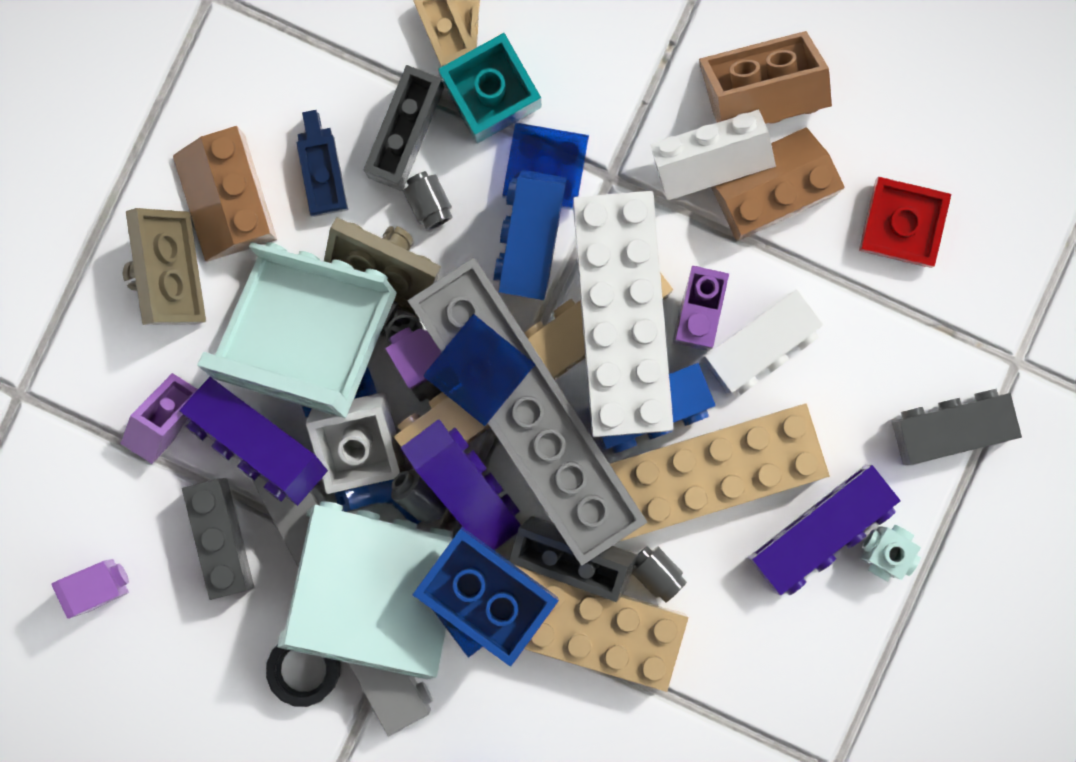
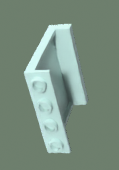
[197,242,397,418]
[277,501,453,680]

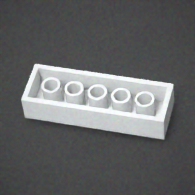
[573,191,674,438]

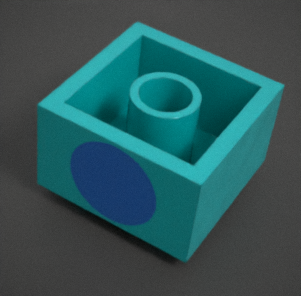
[438,32,542,144]

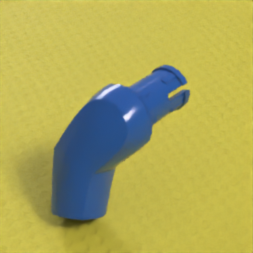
[335,479,422,526]

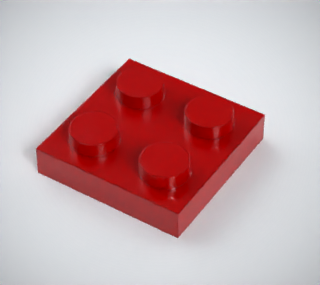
[859,176,952,269]

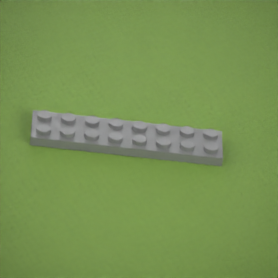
[408,257,648,566]

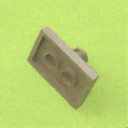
[122,208,206,325]
[324,217,441,317]

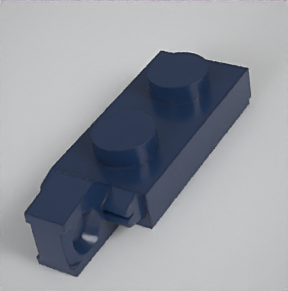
[296,109,349,217]

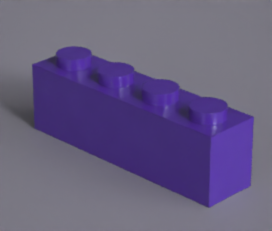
[179,376,328,506]
[400,419,521,550]
[748,465,901,596]

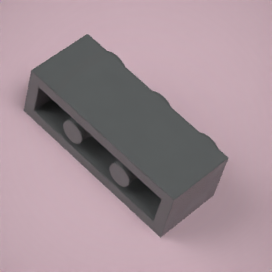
[363,65,444,192]
[892,388,1022,465]
[181,478,254,600]
[509,516,637,602]

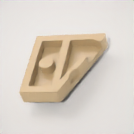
[413,0,480,67]

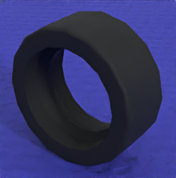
[266,644,341,707]

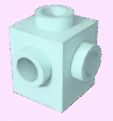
[860,524,921,582]

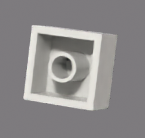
[306,392,405,494]

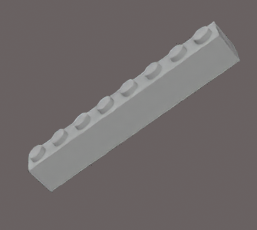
[252,477,433,737]

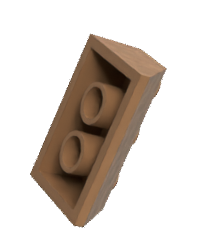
[699,31,832,124]
[173,125,278,262]
[711,127,845,242]

